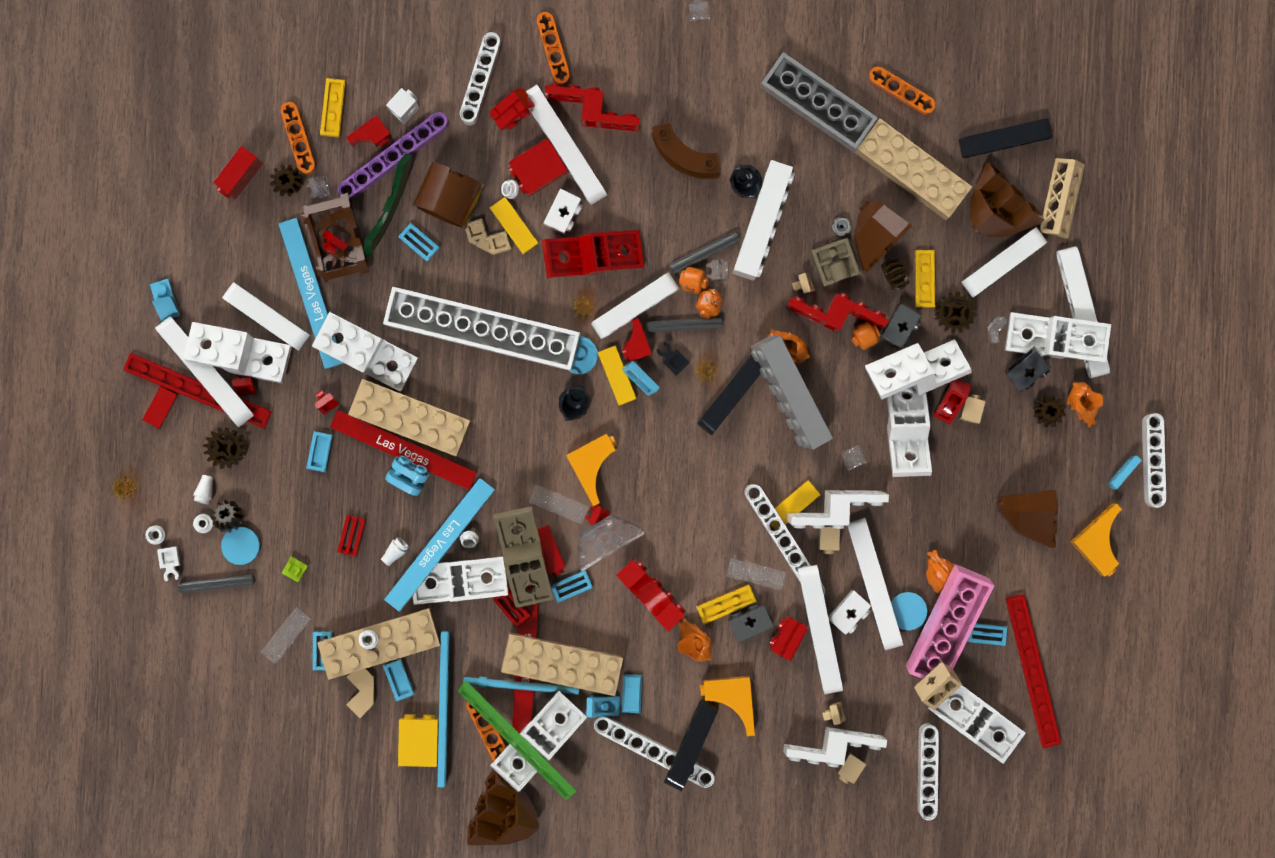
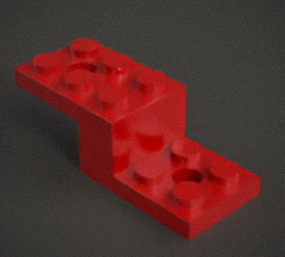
[545,83,640,132]
[542,230,644,279]
[785,293,888,333]

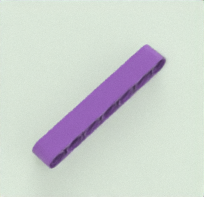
[338,112,449,201]

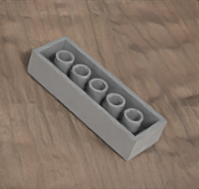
[760,52,878,153]
[750,335,833,450]

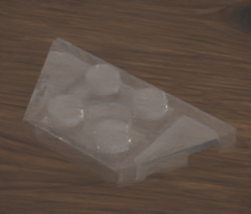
[578,514,645,572]

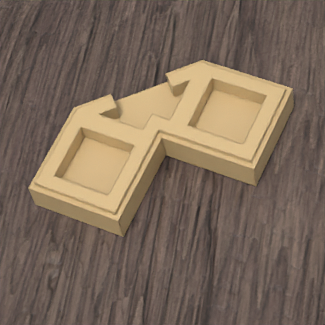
[465,218,512,255]
[346,669,374,718]

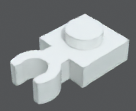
[157,546,181,581]

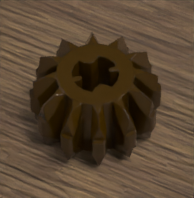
[270,164,302,197]
[881,257,910,291]
[1033,395,1066,427]
[210,500,245,533]

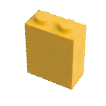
[398,714,439,767]

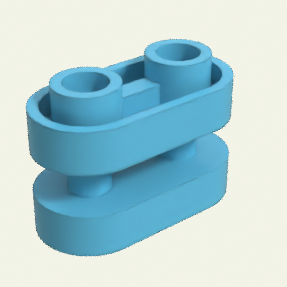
[385,456,429,496]

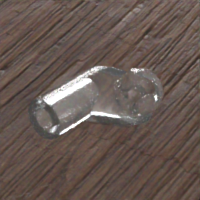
[988,316,1007,344]

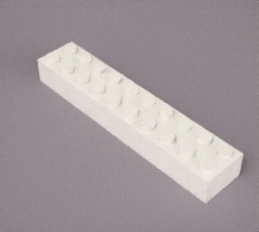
[383,287,581,371]

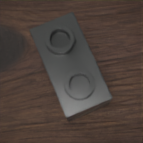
[880,304,921,349]
[728,603,774,643]

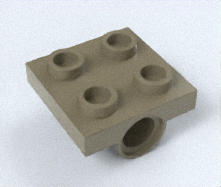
[811,238,860,287]

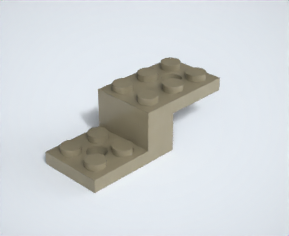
[493,506,554,608]

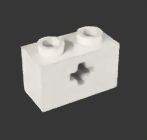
[386,88,420,125]
[544,189,583,235]
[828,590,871,635]

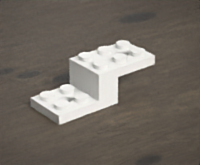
[312,312,418,392]
[1005,312,1111,363]
[183,322,292,384]
[865,339,972,400]
[887,386,932,477]
[787,490,889,529]
[413,557,508,605]
[928,686,1025,764]
[490,691,587,792]
[783,727,887,767]

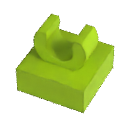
[282,556,308,583]

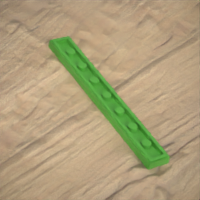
[458,681,576,800]

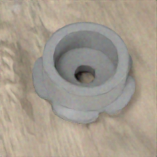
[832,217,851,236]

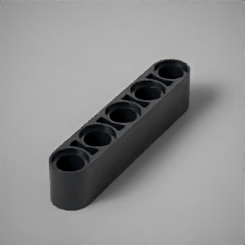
[958,118,1053,158]
[697,355,761,436]
[664,699,719,792]

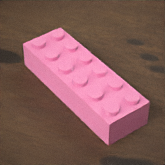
[906,564,994,679]

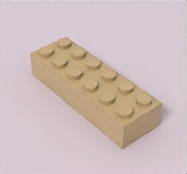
[855,118,972,220]
[348,379,472,457]
[317,607,441,680]
[501,632,623,696]

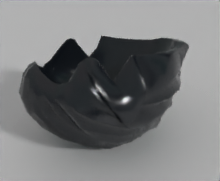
[729,165,763,199]
[558,385,591,421]

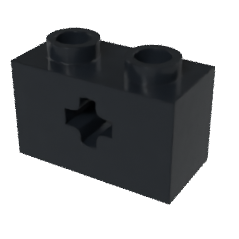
[1005,346,1051,392]

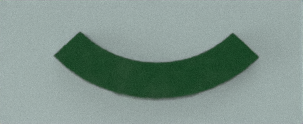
[364,153,412,255]

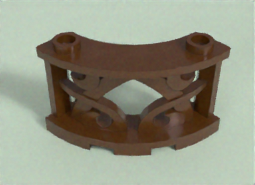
[651,123,721,179]
[301,193,369,283]

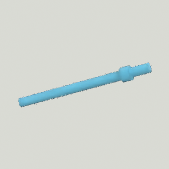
[463,676,579,695]

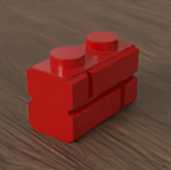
[489,88,535,130]
[768,616,809,661]

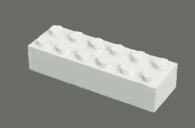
[732,160,795,281]

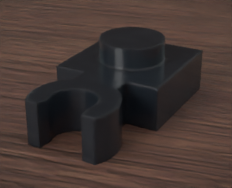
[656,342,690,376]

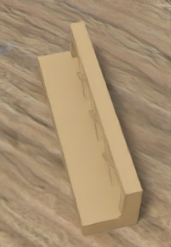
[1039,158,1085,239]

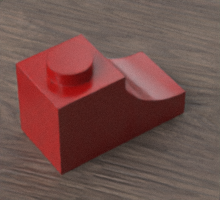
[346,115,392,147]
[621,318,652,363]
[933,379,972,424]

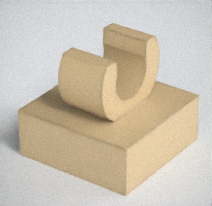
[792,273,815,293]
[822,702,845,725]

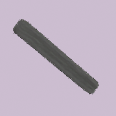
[670,231,740,274]
[647,317,723,332]
[178,575,255,593]

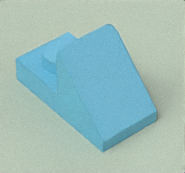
[150,279,180,321]
[586,695,620,718]

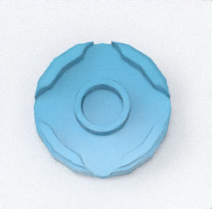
[569,336,598,374]
[221,527,260,565]
[891,592,927,631]

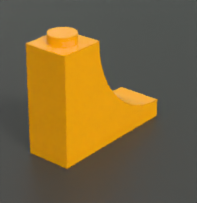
[566,434,617,506]
[1070,504,1122,577]
[700,676,755,736]

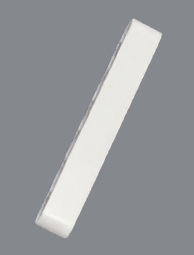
[526,85,607,205]
[1056,246,1110,379]
[155,316,254,428]
[744,484,825,595]
[847,518,903,651]
[798,565,843,695]
[594,716,714,788]

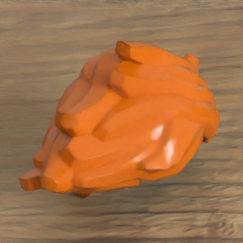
[768,329,810,365]
[1067,382,1103,427]
[926,550,955,594]
[677,618,712,663]

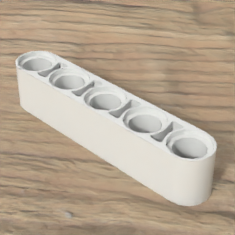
[460,32,501,125]
[961,227,1047,298]
[591,272,680,340]
[222,282,310,351]
[1142,413,1166,508]
[917,723,939,820]

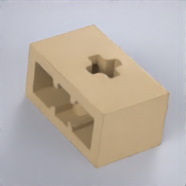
[914,662,962,710]

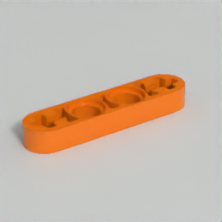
[537,12,570,85]
[868,67,935,115]
[280,102,316,175]
[466,701,506,762]

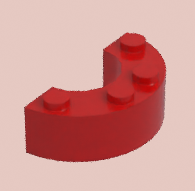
[616,560,686,632]

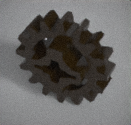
[934,292,977,334]
[203,427,246,469]

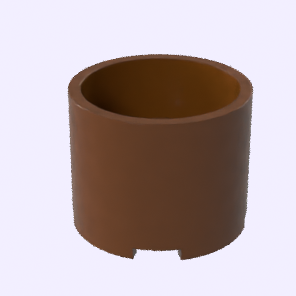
[413,162,484,229]

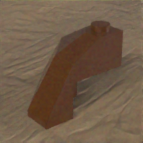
[970,162,1045,237]
[853,199,911,274]
[996,490,1058,548]
[467,770,538,845]

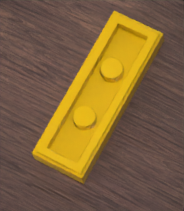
[320,78,346,138]
[490,197,539,255]
[915,250,935,308]
[598,345,636,406]
[770,480,820,530]
[696,584,757,624]

